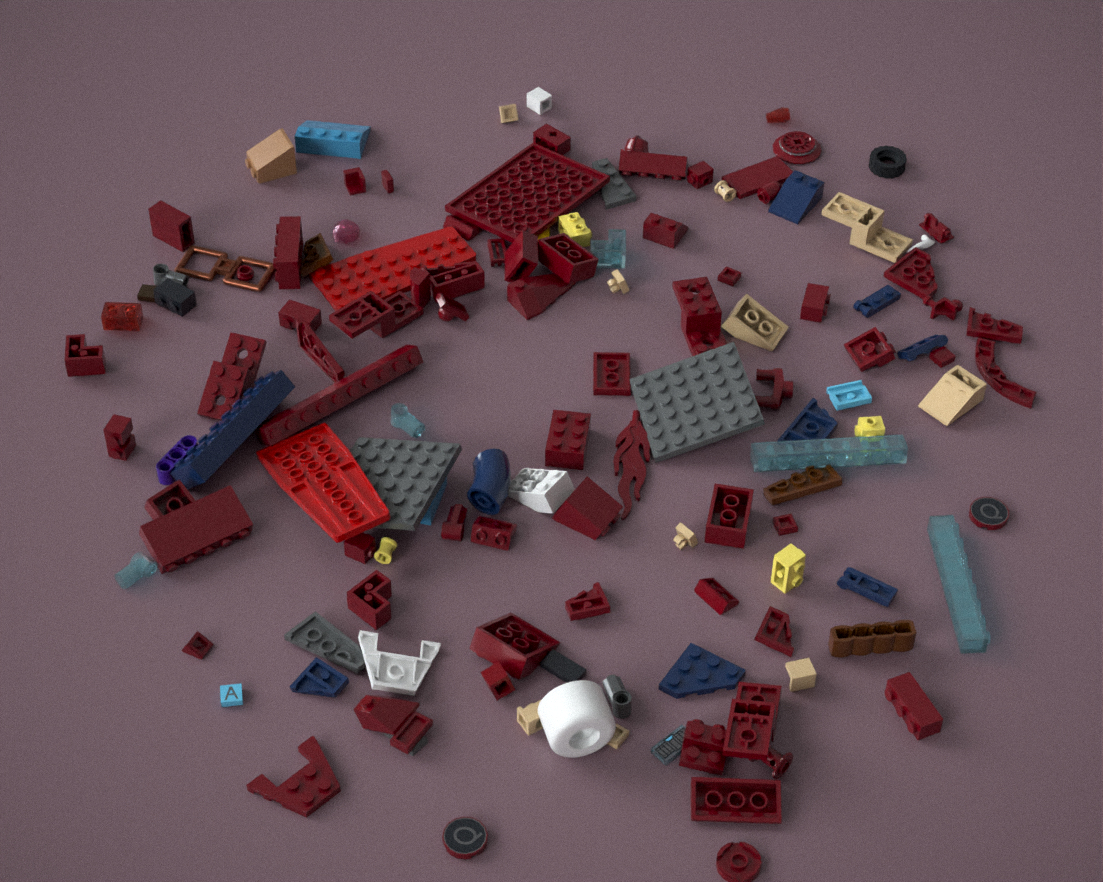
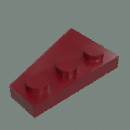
[966,307,1023,344]

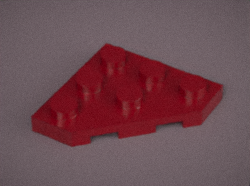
[884,247,938,299]

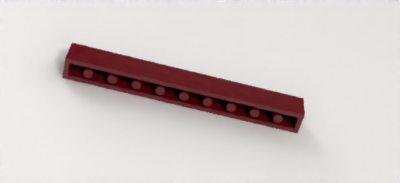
[255,344,424,446]

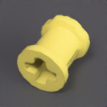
[374,537,397,564]

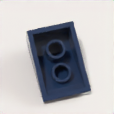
[768,170,825,224]

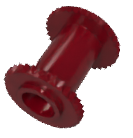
[749,746,793,779]

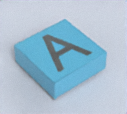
[220,683,243,707]

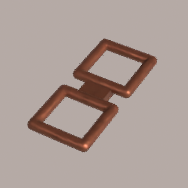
[174,245,275,292]

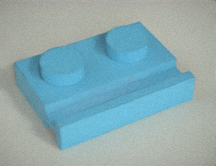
[826,380,872,411]

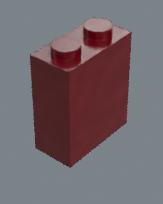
[148,200,195,252]
[505,230,538,283]

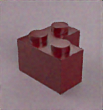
[64,334,106,377]
[346,570,392,630]

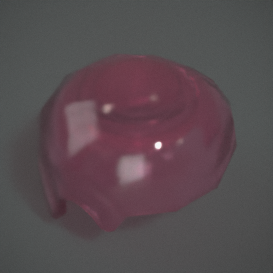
[332,219,360,244]

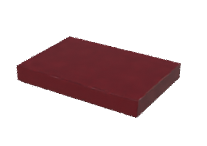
[593,352,631,396]

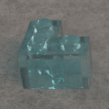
[590,229,626,268]

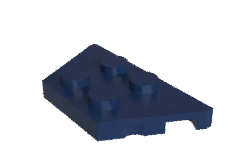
[777,398,838,451]

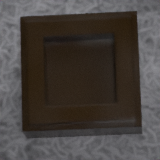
[137,284,157,302]

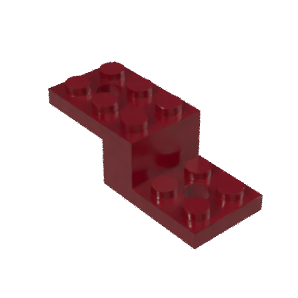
[672,277,727,356]
[329,291,424,339]
[197,332,267,421]
[723,682,782,760]

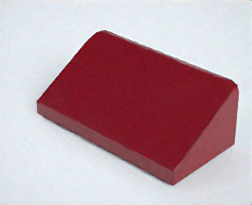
[443,215,482,241]
[694,578,739,615]

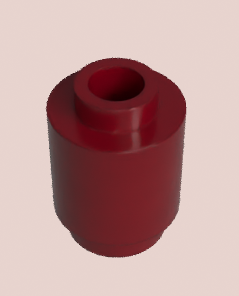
[757,181,782,204]

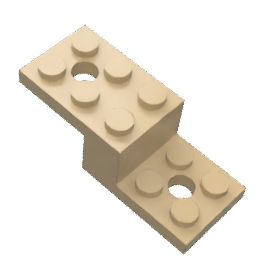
[822,192,913,263]

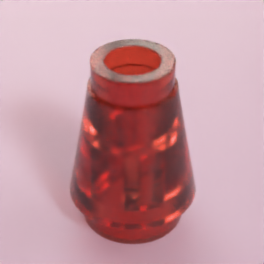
[766,107,790,123]

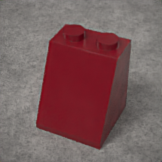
[552,476,623,540]

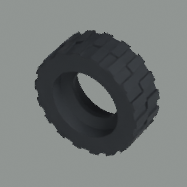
[869,146,907,179]

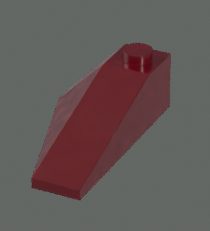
[507,274,576,320]

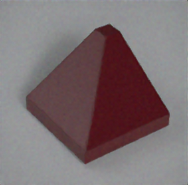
[182,631,214,660]

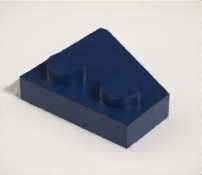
[289,657,349,698]

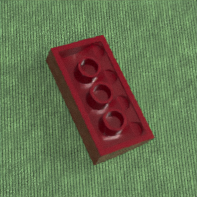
[690,777,782,824]

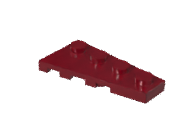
[296,316,345,383]

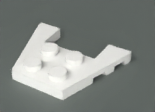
[358,630,441,696]

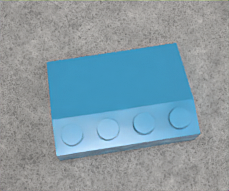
[294,120,371,159]

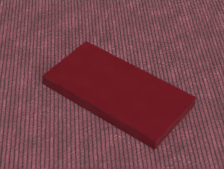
[721,156,793,199]

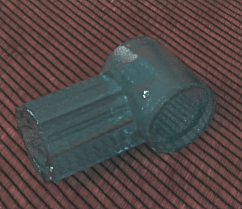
[390,403,425,438]
[114,552,158,589]

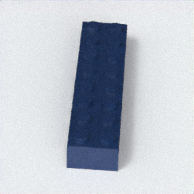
[171,370,295,490]

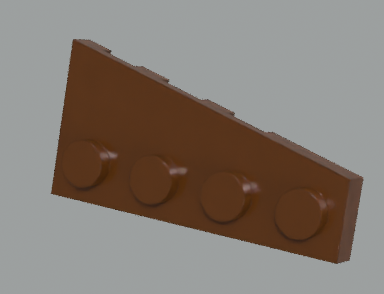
[763,458,842,506]

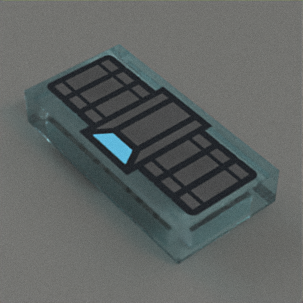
[651,724,685,766]

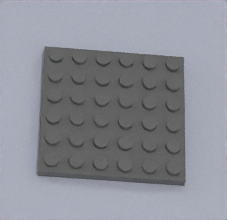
[630,342,765,463]
[309,437,462,531]

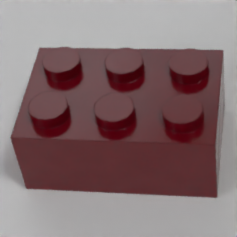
[538,233,599,284]
[545,409,591,470]
[704,483,754,549]

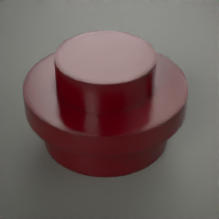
[236,265,254,281]

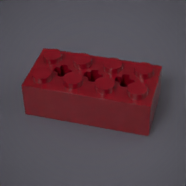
[273,216,303,289]

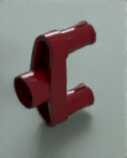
[755,368,793,410]

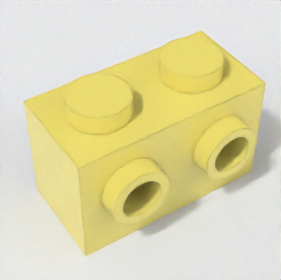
[558,212,592,248]
[771,544,806,594]

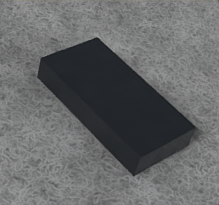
[540,649,587,683]

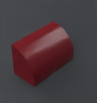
[410,267,431,308]

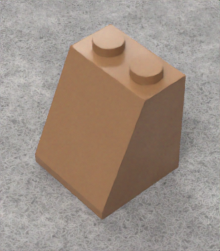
[245,128,297,184]

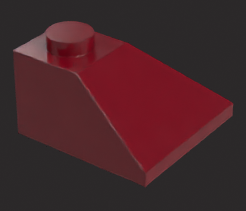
[353,695,420,735]

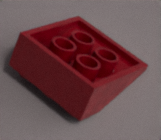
[469,612,560,680]

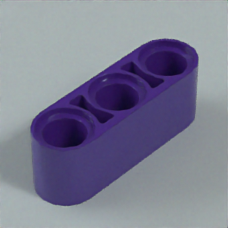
[156,435,198,485]

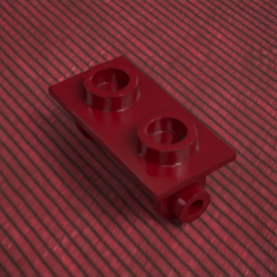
[919,213,954,244]

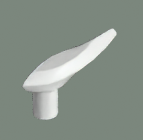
[907,235,935,253]

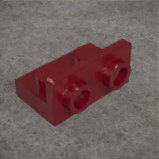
[470,516,517,551]

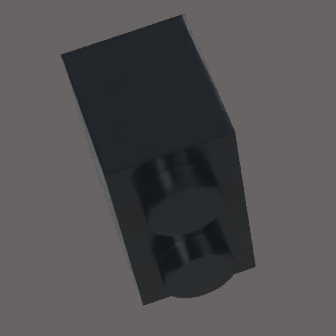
[153,278,197,317]

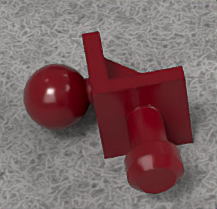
[923,295,963,321]

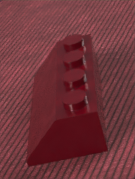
[618,150,688,181]

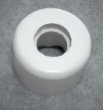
[538,680,616,758]

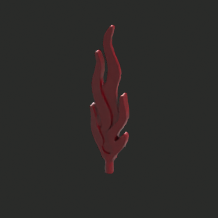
[613,410,650,520]

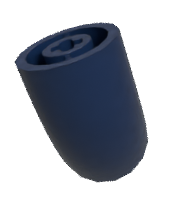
[467,448,511,515]

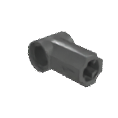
[153,263,189,287]
[602,674,632,719]

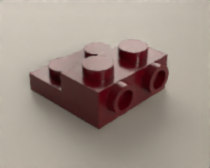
[843,327,896,372]
[679,719,726,776]

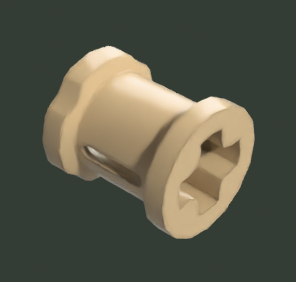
[714,180,736,202]

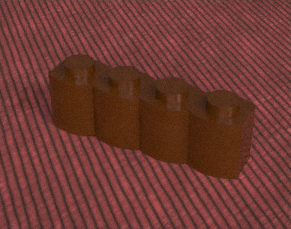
[828,620,917,658]

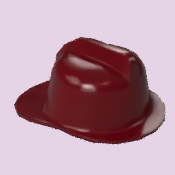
[620,135,649,153]

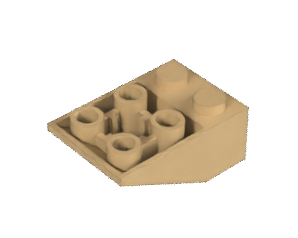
[918,365,987,426]

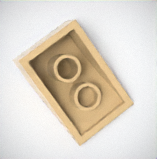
[721,294,788,351]

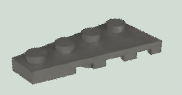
[592,158,637,210]
[284,611,366,674]

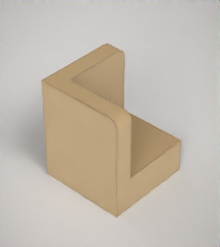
[785,658,817,692]

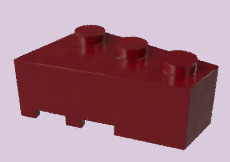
[421,261,485,303]

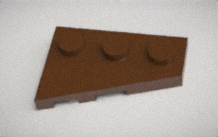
[300,233,334,277]

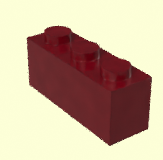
[885,672,943,740]

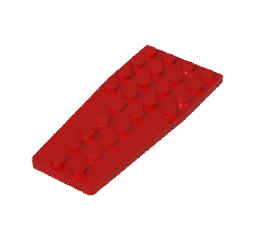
[309,227,476,311]
[256,422,391,543]

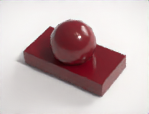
[435,292,470,322]

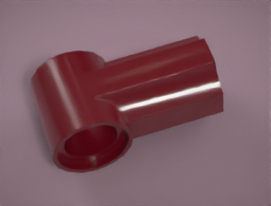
[441,504,467,542]

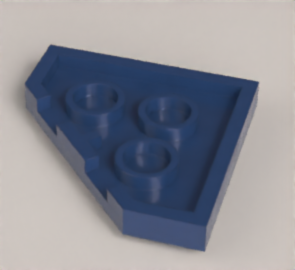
[658,643,746,699]

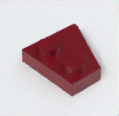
[565,582,610,621]
[754,606,794,657]

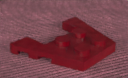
[246,736,341,818]

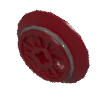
[773,131,822,164]

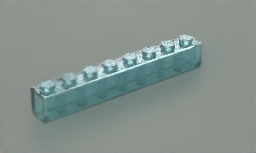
[750,435,908,472]
[927,515,991,654]

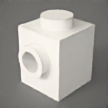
[527,87,552,115]

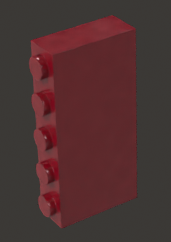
[139,485,253,574]

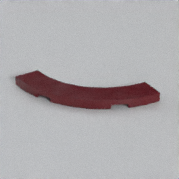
[975,337,1037,409]

